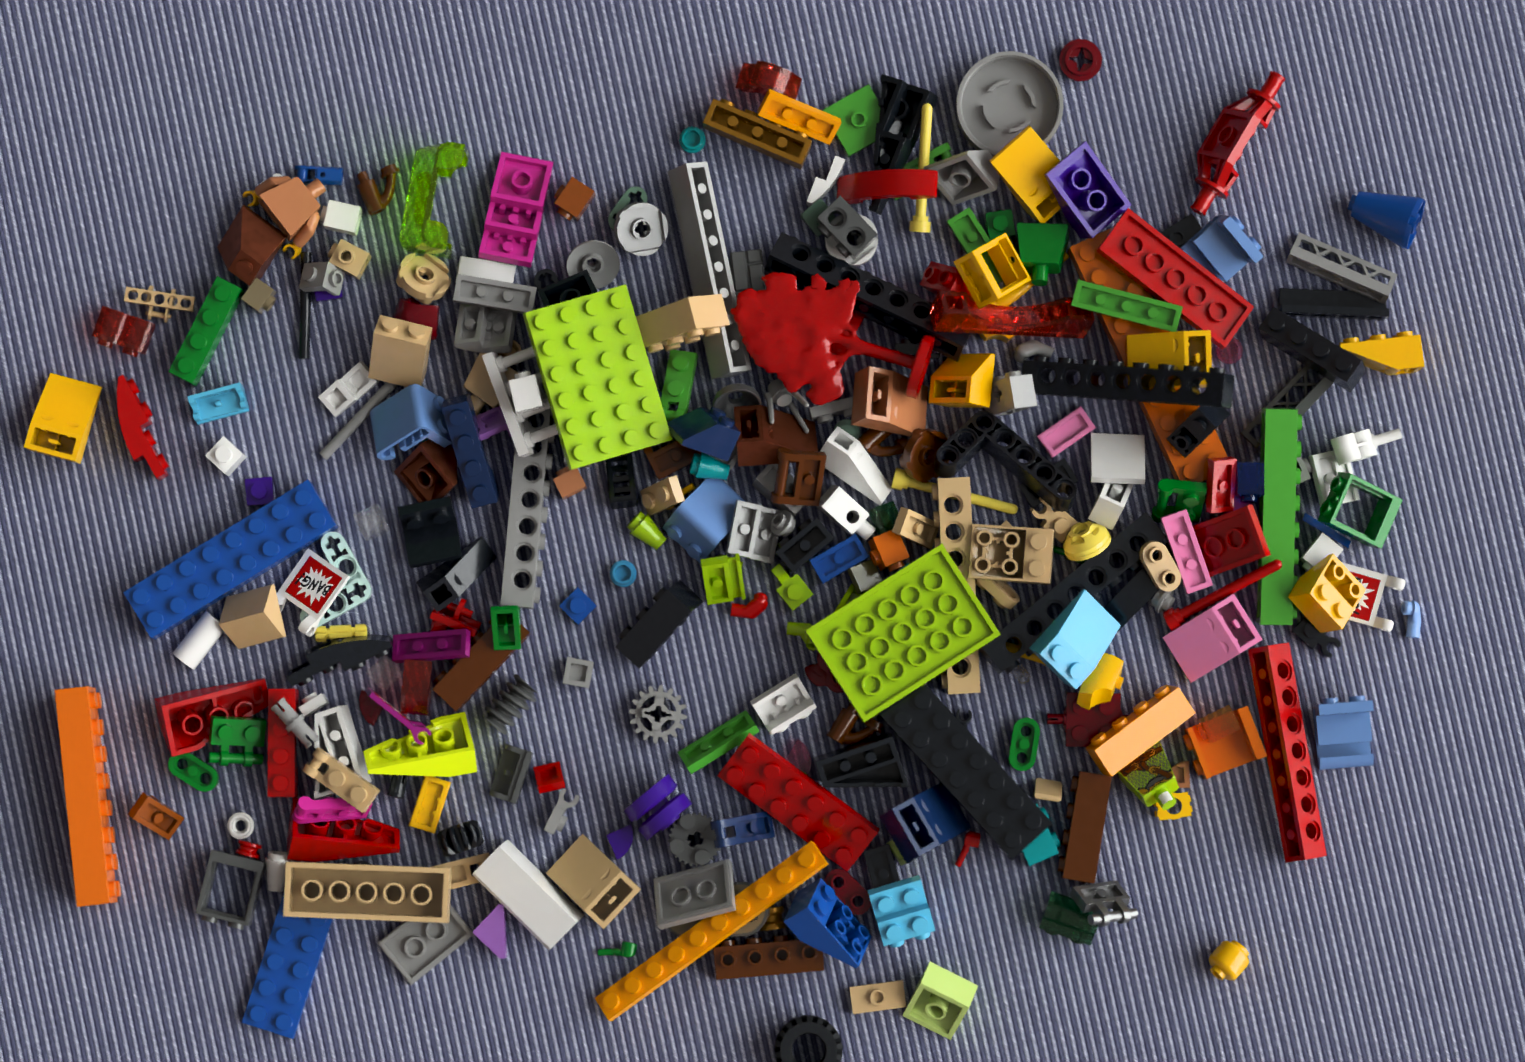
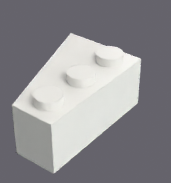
[314,705,372,800]

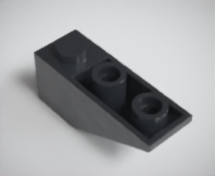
[416,536,497,612]

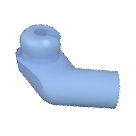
[1401,600,1421,638]

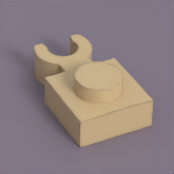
[1029,498,1079,543]

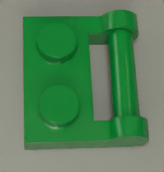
[1151,479,1207,523]

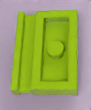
[700,553,746,605]

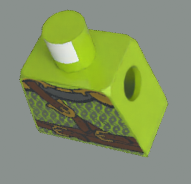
[1117,742,1179,810]

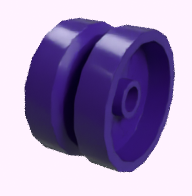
[623,774,693,841]

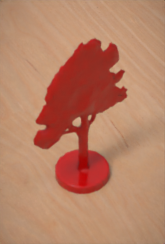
[730,272,935,405]

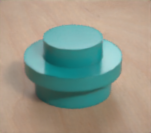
[679,126,706,154]

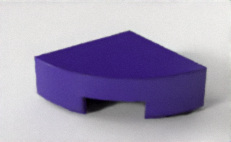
[606,824,633,860]

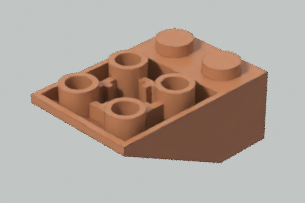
[851,366,928,437]

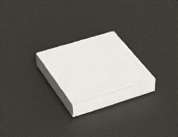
[1090,433,1145,485]

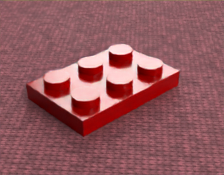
[1193,504,1271,577]

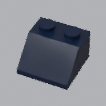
[667,407,741,461]

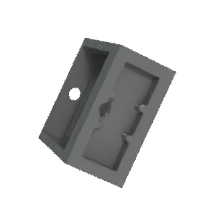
[196,850,266,930]

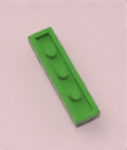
[1071,280,1183,332]

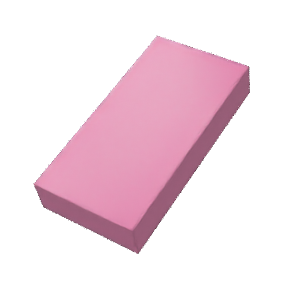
[1037,406,1096,459]

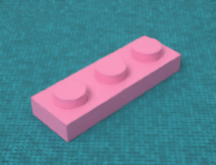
[1160,509,1213,594]

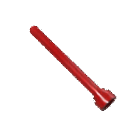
[1163,559,1282,631]

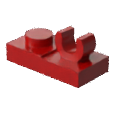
[1205,456,1237,514]

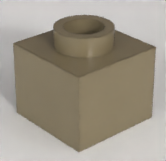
[241,277,277,314]

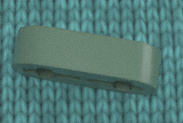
[608,186,648,231]

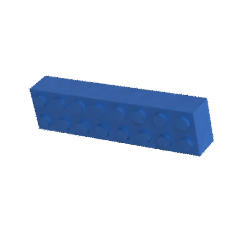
[123,480,339,640]

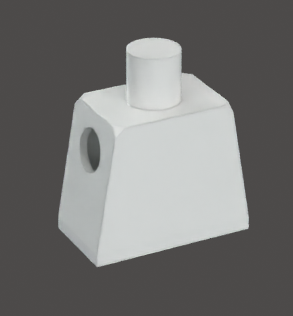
[816,485,876,541]

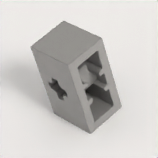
[985,371,1037,416]

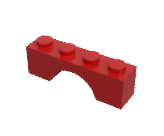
[267,689,299,797]

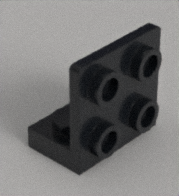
[397,496,462,568]

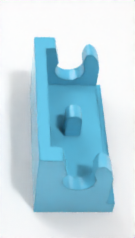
[187,382,250,425]

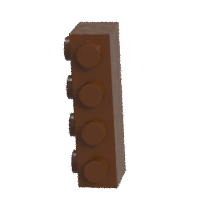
[714,935,825,980]

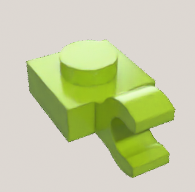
[770,564,814,611]

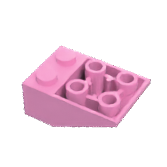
[1162,594,1263,683]

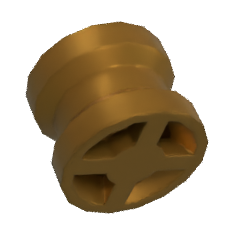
[759,906,786,931]

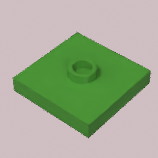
[822,84,880,157]

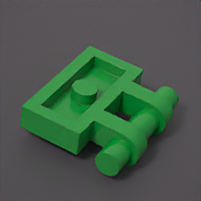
[208,716,266,767]

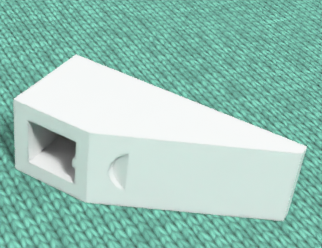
[820,426,892,506]

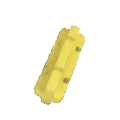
[314,624,368,642]

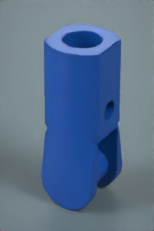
[295,165,343,186]

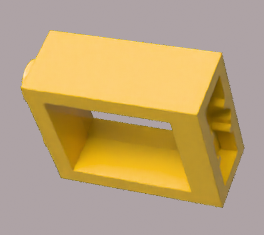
[953,233,1032,309]

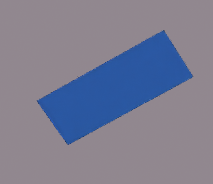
[1303,513,1351,548]

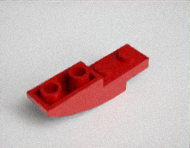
[117,375,170,480]

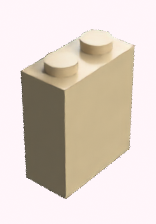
[368,315,432,387]

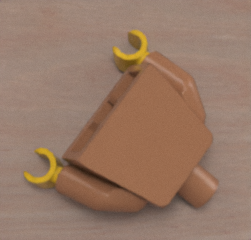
[242,176,326,259]

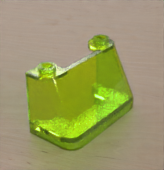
[399,142,469,259]

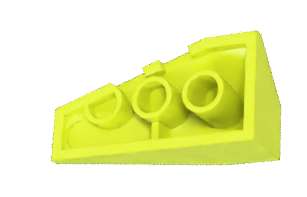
[363,712,477,777]

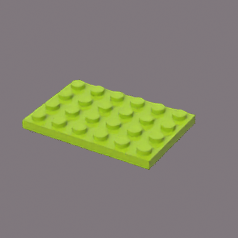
[523,284,672,470]
[805,544,1001,723]

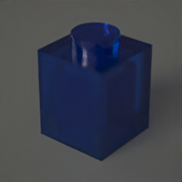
[1235,462,1264,503]

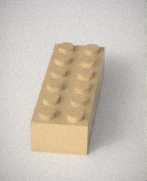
[283,862,452,923]

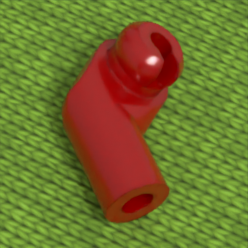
[730,592,768,619]

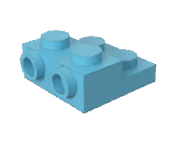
[867,875,936,948]

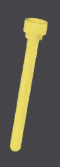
[909,103,932,233]
[891,467,1018,515]

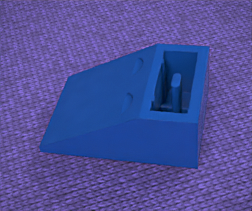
[783,878,872,968]

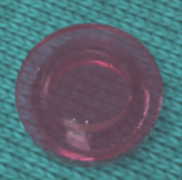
[1216,338,1243,364]

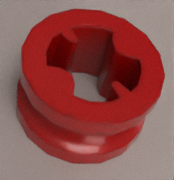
[235,840,262,859]

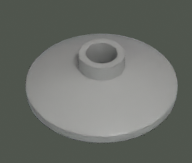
[566,240,620,289]

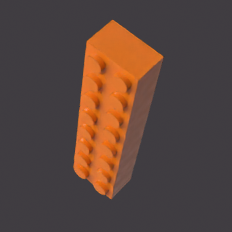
[55,686,121,907]

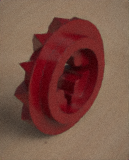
[1059,39,1102,82]

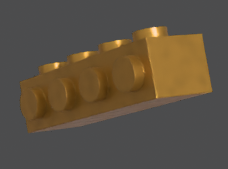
[703,98,812,170]

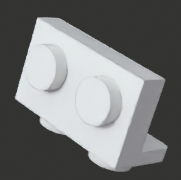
[750,673,817,735]

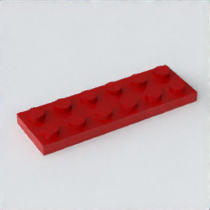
[1096,208,1254,350]
[717,733,880,872]

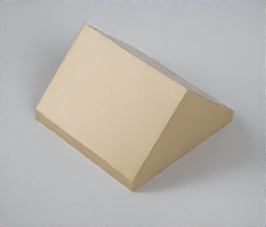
[218,584,286,649]

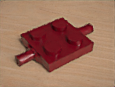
[1047,692,1128,747]

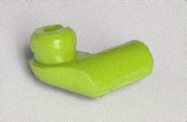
[786,622,816,651]

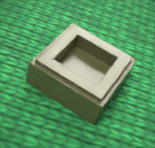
[847,560,882,594]

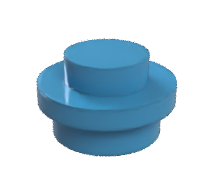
[610,560,637,587]

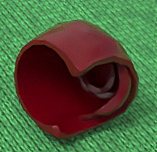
[392,298,439,341]

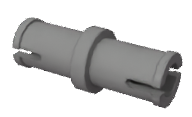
[271,697,320,749]

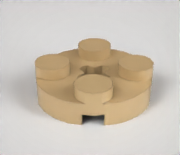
[396,253,451,304]

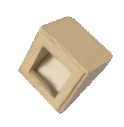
[1033,778,1062,802]

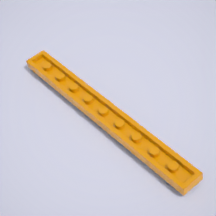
[595,841,828,1021]

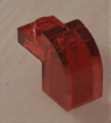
[736,61,802,100]
[400,659,432,716]

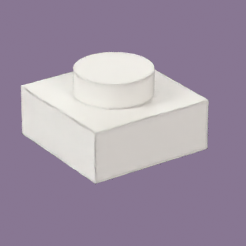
[298,692,329,717]

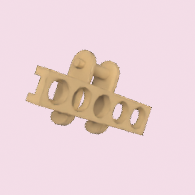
[124,285,196,323]

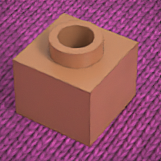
[553,466,587,500]

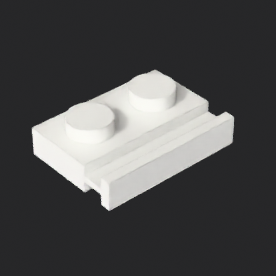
[1308,450,1360,507]

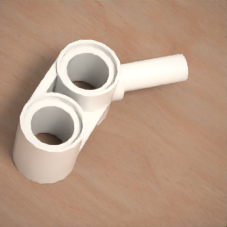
[1330,428,1402,466]

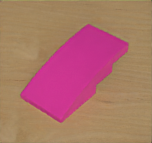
[478,152,554,268]

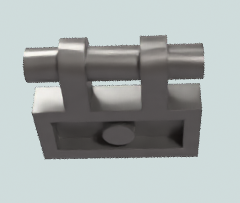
[1070,880,1138,927]

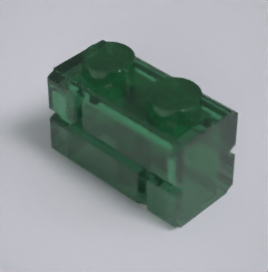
[1039,891,1098,945]

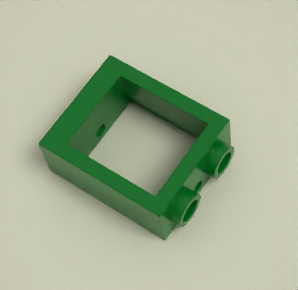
[1317,472,1403,549]

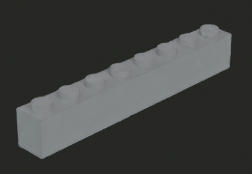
[668,161,752,379]

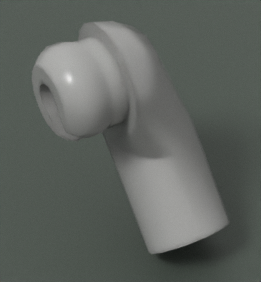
[1014,339,1055,363]

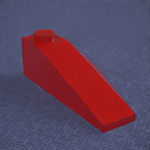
[154,678,268,757]

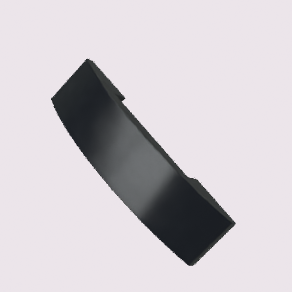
[1103,542,1176,632]

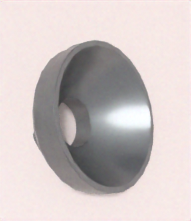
[713,383,761,426]

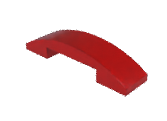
[837,169,938,204]

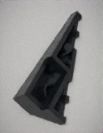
[869,74,938,215]

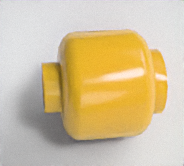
[1209,940,1249,981]

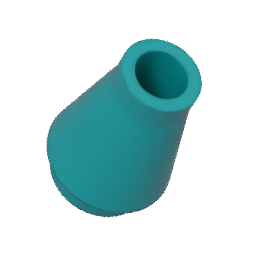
[689,452,730,480]

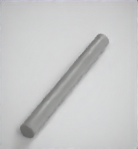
[319,382,398,460]

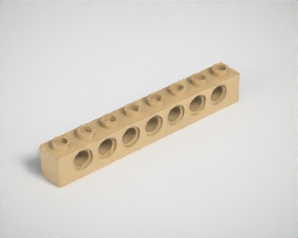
[932,477,981,694]

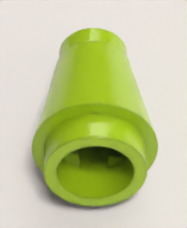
[626,511,667,550]

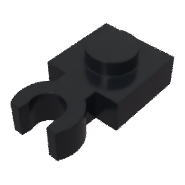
[1292,616,1342,658]

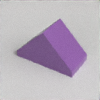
[472,904,507,959]

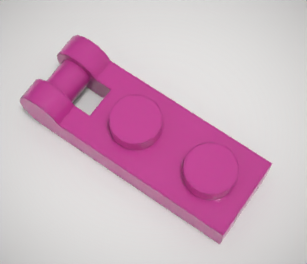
[292,796,372,824]

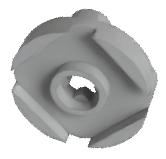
[614,202,668,256]

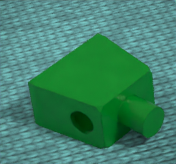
[1017,223,1069,286]

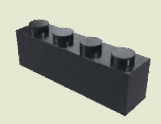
[1258,307,1366,393]

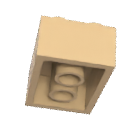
[636,294,730,353]

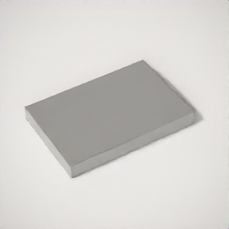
[653,859,736,930]
[377,904,474,985]

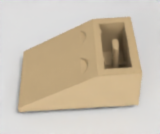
[968,524,1055,585]
[546,834,641,929]

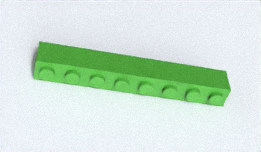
[1256,408,1302,625]

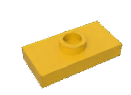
[409,776,451,834]

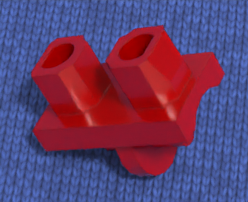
[430,598,482,638]

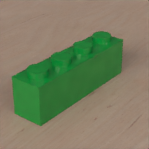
[168,276,245,387]

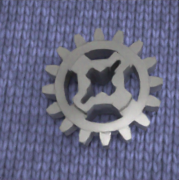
[629,685,687,744]

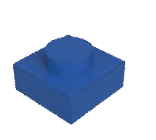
[559,587,597,625]

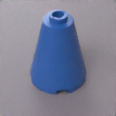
[1348,191,1426,249]

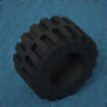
[775,1015,843,1062]

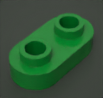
[1008,717,1040,771]
[168,752,219,792]

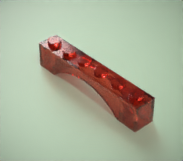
[929,290,1095,339]

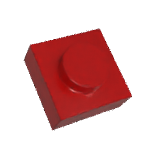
[533,761,566,794]

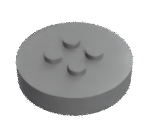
[956,51,1063,157]

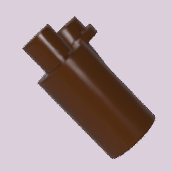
[356,164,400,216]
[857,428,908,457]
[827,703,884,745]

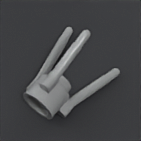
[764,379,809,433]

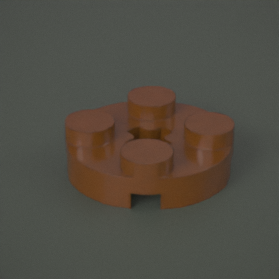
[899,428,949,483]

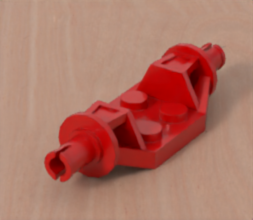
[1190,71,1285,216]

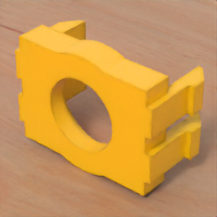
[1153,792,1193,821]

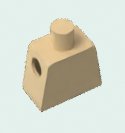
[463,353,517,416]

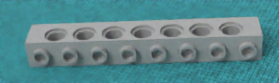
[500,393,555,609]

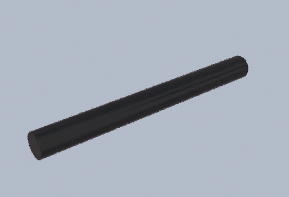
[299,252,312,359]

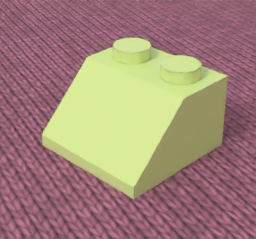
[902,962,978,1040]

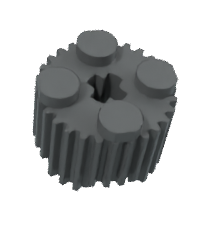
[668,812,721,867]

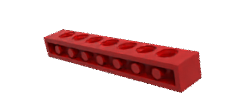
[1248,642,1327,863]

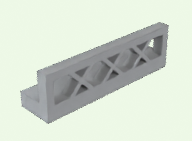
[1286,232,1398,305]

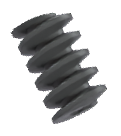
[482,674,537,735]

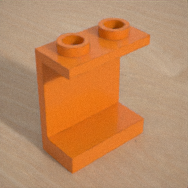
[1183,706,1267,779]

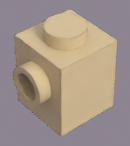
[328,239,372,280]

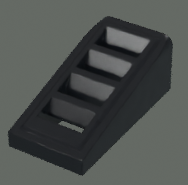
[605,452,638,509]

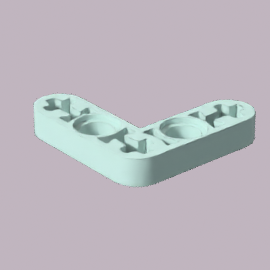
[300,531,372,627]

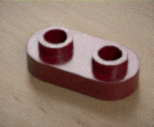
[825,869,871,915]

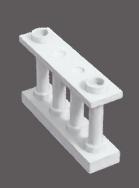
[482,346,558,457]

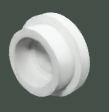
[227,812,254,839]

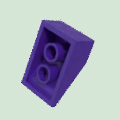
[1044,141,1132,238]

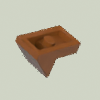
[128,792,184,840]

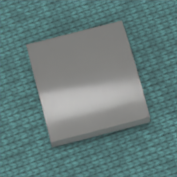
[454,304,517,353]
[726,500,781,564]

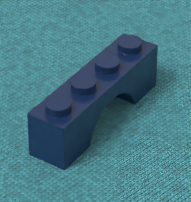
[441,393,499,509]

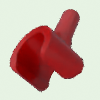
[955,831,981,867]

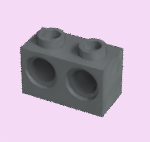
[817,195,878,260]

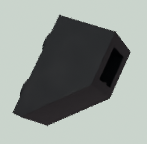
[1167,406,1230,458]

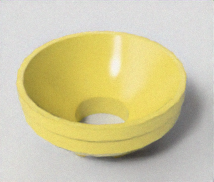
[1063,521,1111,561]

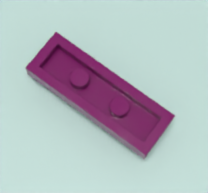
[392,629,471,663]

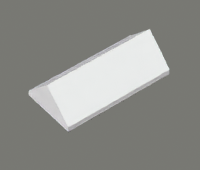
[472,840,584,950]

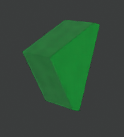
[490,605,521,650]

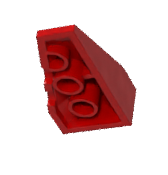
[287,798,400,862]

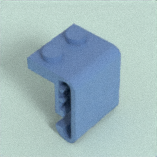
[1180,214,1264,282]
[370,384,452,460]
[662,479,746,564]
[1313,695,1374,770]

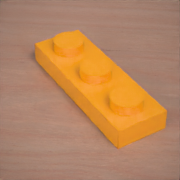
[757,89,842,145]

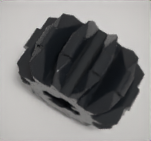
[437,820,484,857]

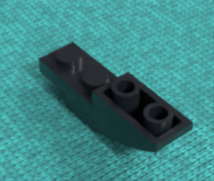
[287,634,393,687]

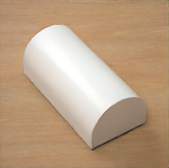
[172,611,224,670]

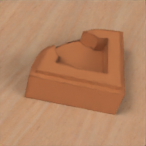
[1171,761,1190,788]

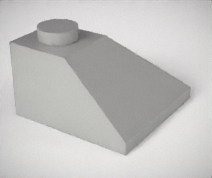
[924,150,1000,206]

